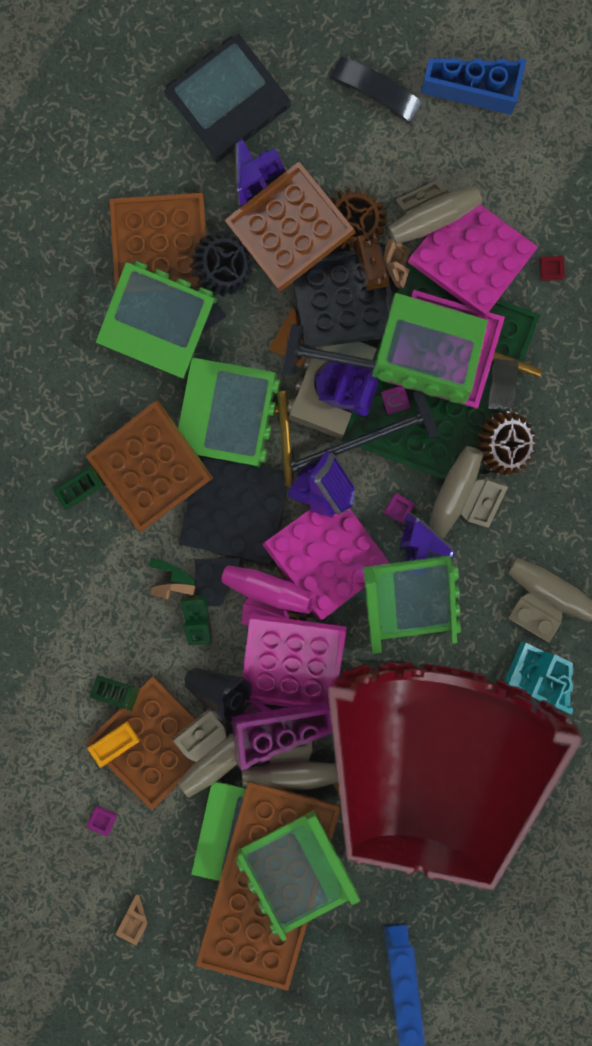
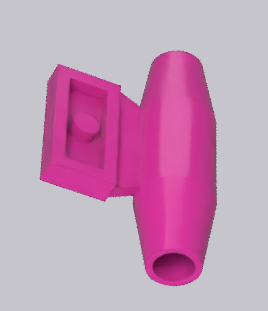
[222,565,315,626]

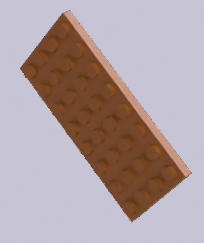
[196,780,341,991]

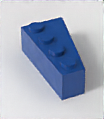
[421,59,527,115]

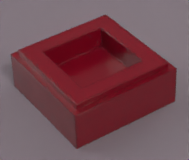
[539,256,565,282]

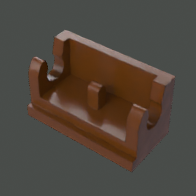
[355,234,389,291]

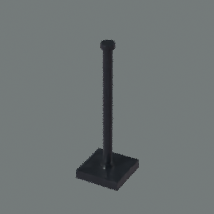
[282,324,439,377]
[290,390,440,474]

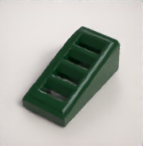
[53,466,106,511]
[89,675,140,712]

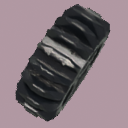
[190,232,253,297]

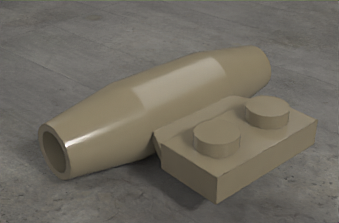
[388,180,483,244]
[429,446,508,538]
[507,558,592,643]
[172,709,237,798]
[242,741,338,791]

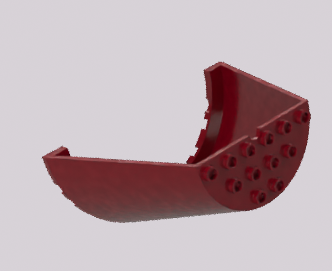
[329,662,581,890]

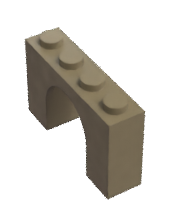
[287,342,377,440]

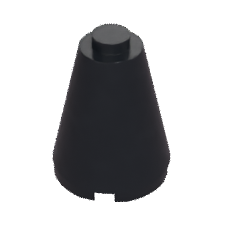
[184,668,251,723]

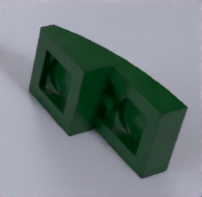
[149,558,196,586]
[180,595,212,645]

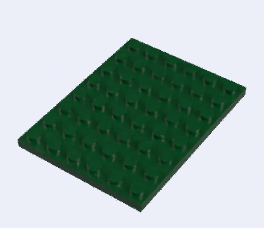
[342,265,540,481]

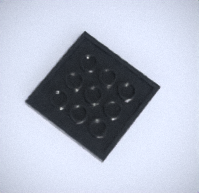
[293,247,399,348]
[179,455,288,564]

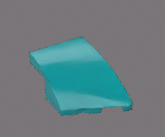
[504,642,573,715]

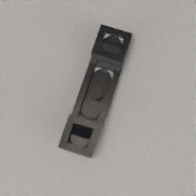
[330,57,422,124]

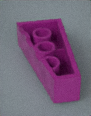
[231,702,333,771]

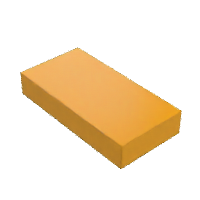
[87,721,140,768]

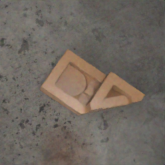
[383,239,411,289]
[150,583,196,599]
[115,894,148,945]

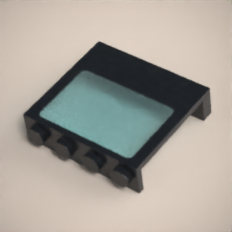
[164,33,291,163]

